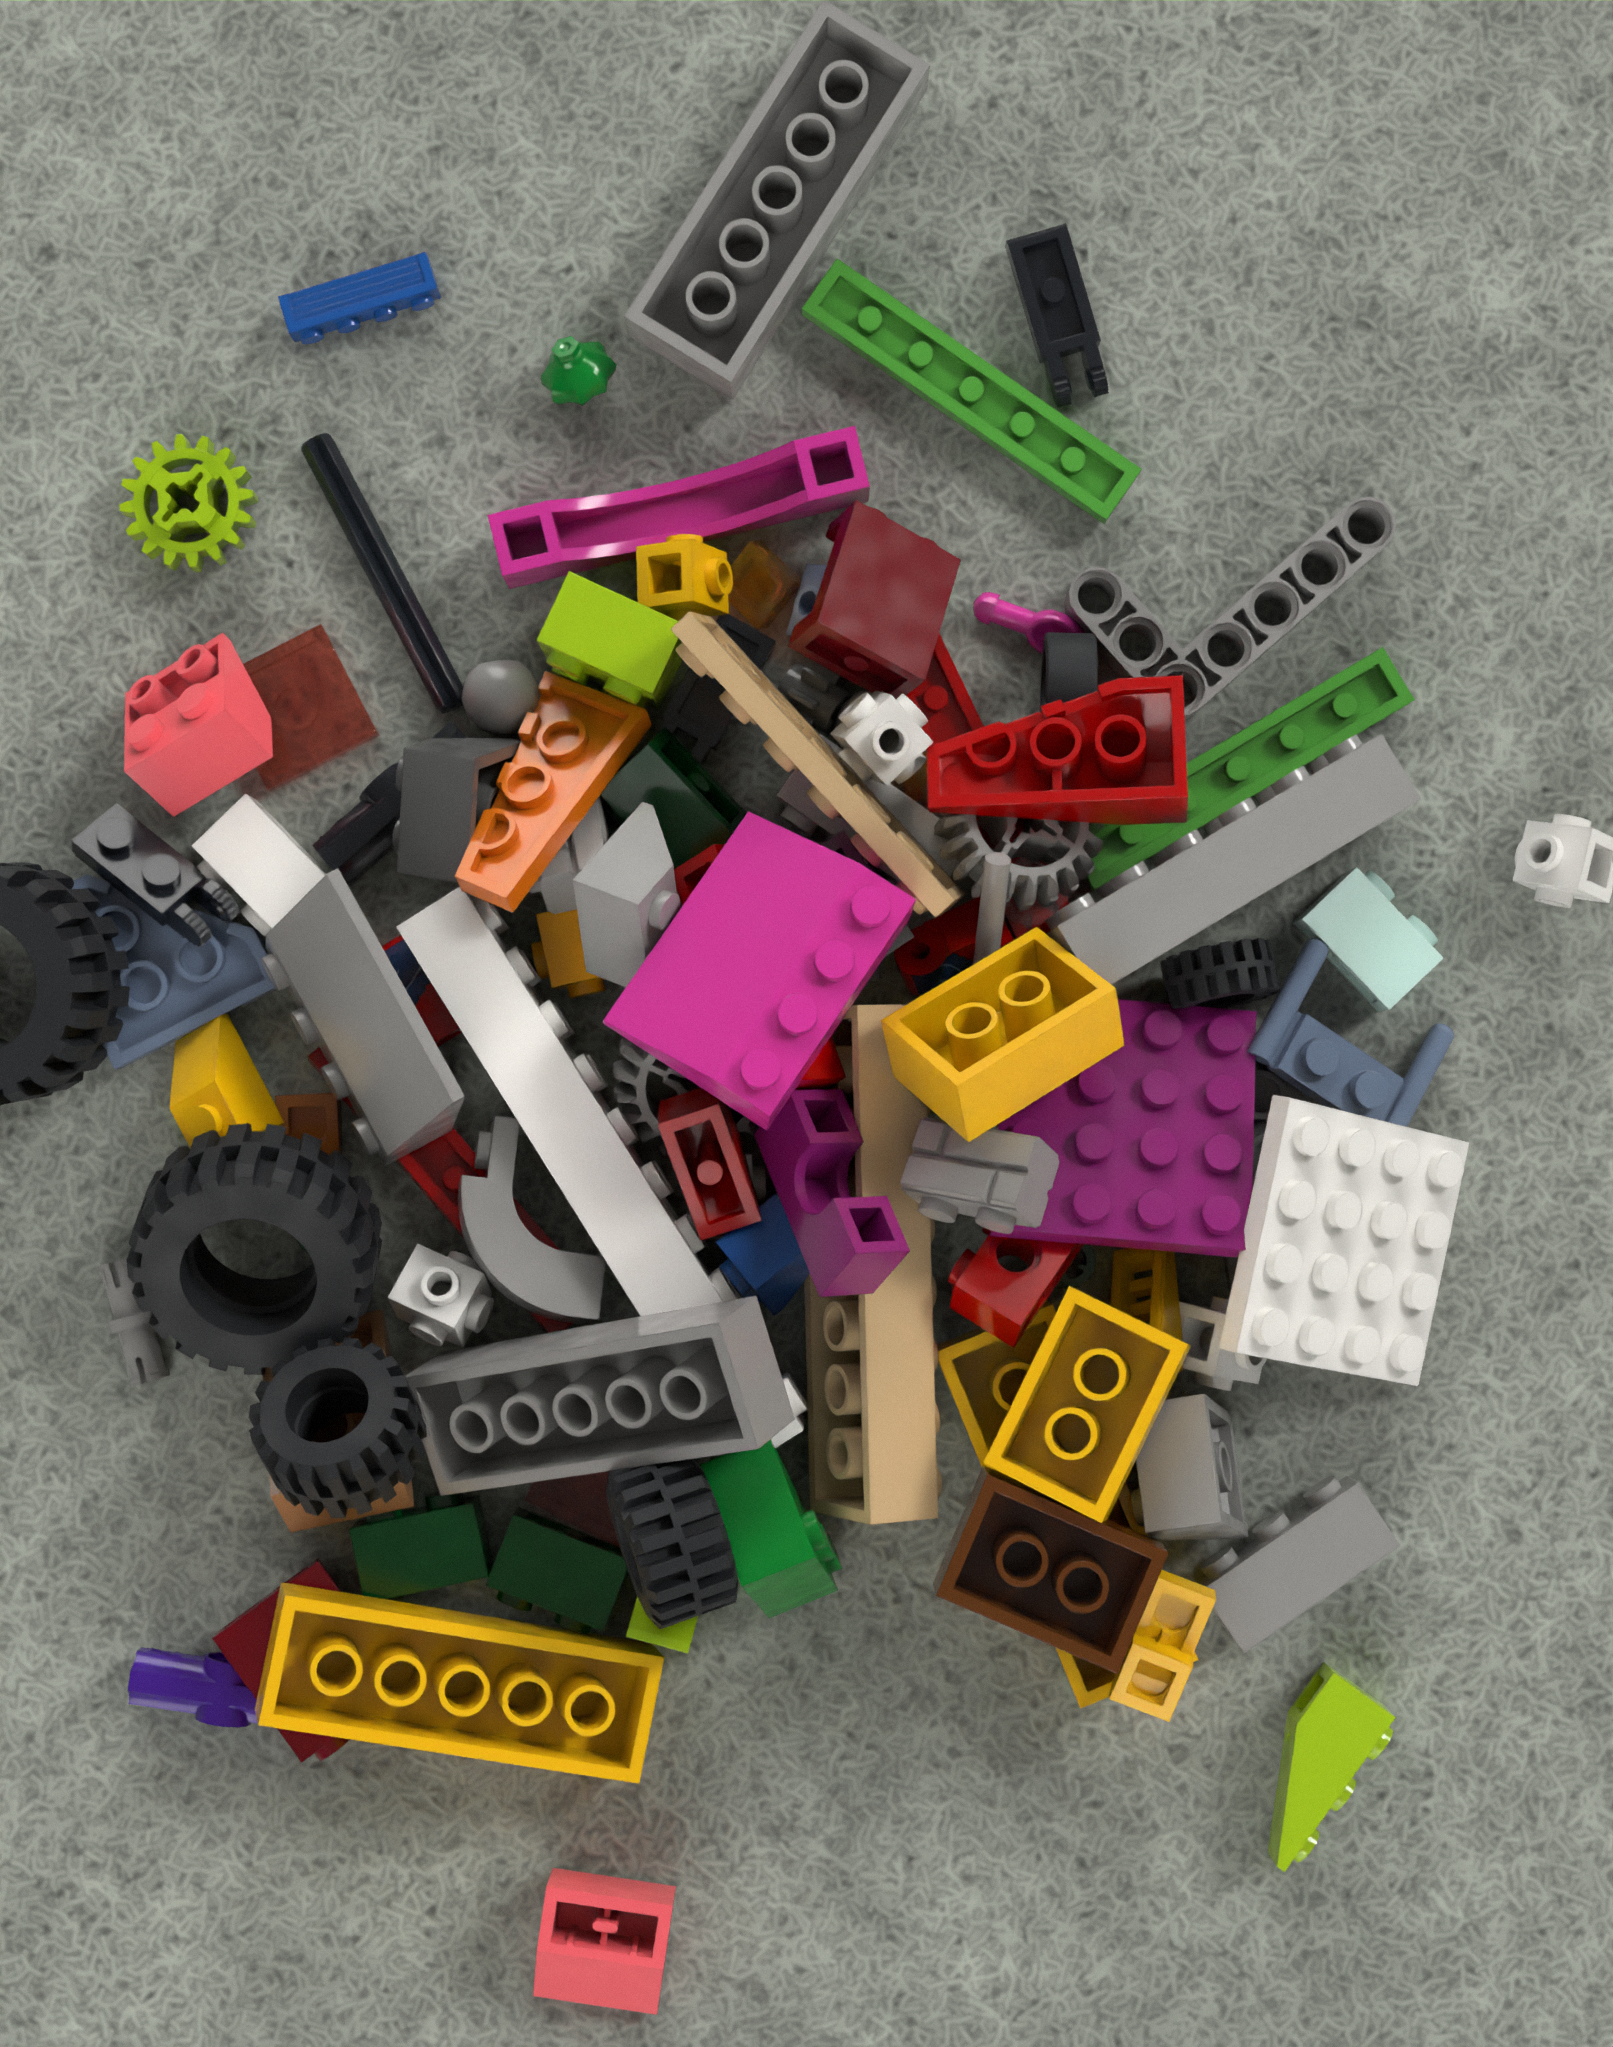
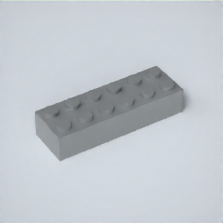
[624,0,930,400]
[1045,733,1421,985]
[405,1296,795,1496]

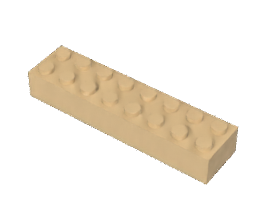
[804,1005,942,1525]

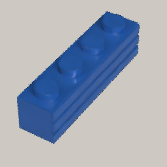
[278,252,441,345]

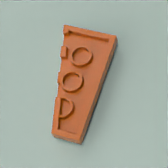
[455,671,652,913]

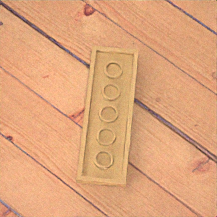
[670,611,966,918]

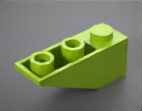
[1268,1662,1396,1873]

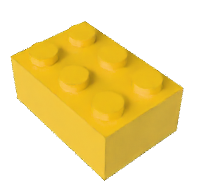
[881,927,1124,1142]
[983,1286,1191,1523]

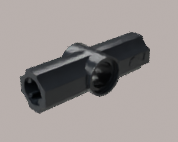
[312,721,467,886]

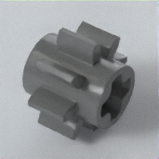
[778,662,852,734]

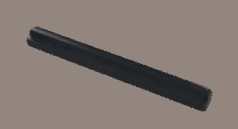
[301,433,463,714]

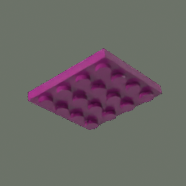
[990,999,1257,1257]

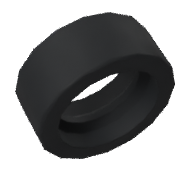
[1040,632,1098,711]

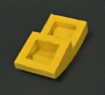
[1109,1570,1216,1722]

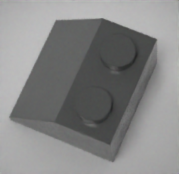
[393,738,521,883]

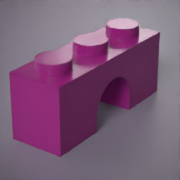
[754,1089,910,1297]

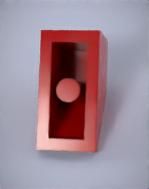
[657,1088,762,1240]

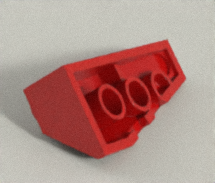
[927,675,1188,825]

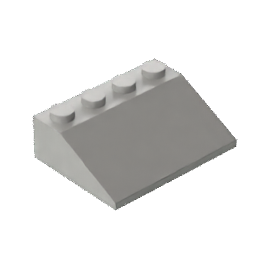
[261,868,465,1166]

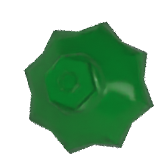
[541,336,617,406]

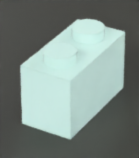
[1293,867,1443,1012]

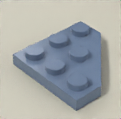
[72,874,276,1069]

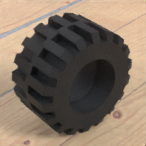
[248,1337,427,1518]
[606,1458,738,1629]

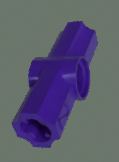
[127,1647,258,1728]

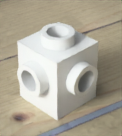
[830,691,933,786]
[1513,814,1613,908]
[388,1243,494,1348]
[1179,1296,1267,1391]

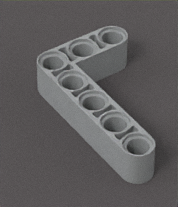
[1064,497,1396,721]

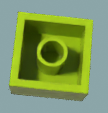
[537,571,682,710]

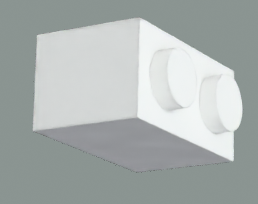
[192,793,327,937]

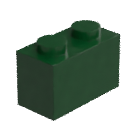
[601,727,747,869]
[349,1492,494,1599]
[485,1507,627,1634]

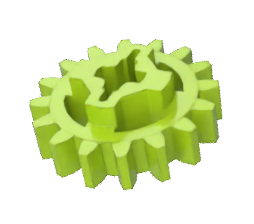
[119,434,259,573]

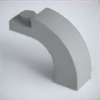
[457,1116,606,1325]

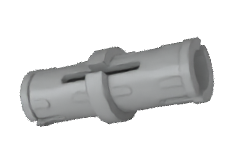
[97,1258,170,1387]

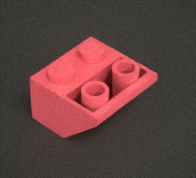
[124,633,273,817]
[533,1868,676,2015]

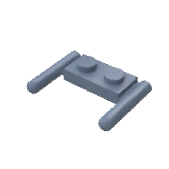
[1247,938,1454,1127]

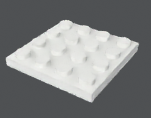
[1219,1095,1469,1386]

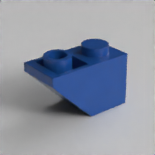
[716,1194,810,1316]

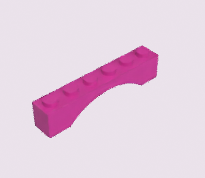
[487,426,870,589]

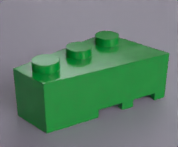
[700,1439,843,1618]

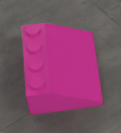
[603,811,916,1131]

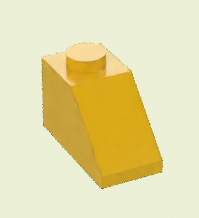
[169,1013,284,1149]

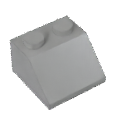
[573,802,680,987]
[1131,1394,1248,1541]

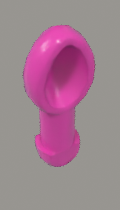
[973,592,1085,654]

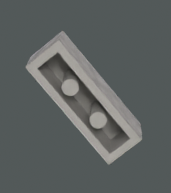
[1194,1475,1400,1653]

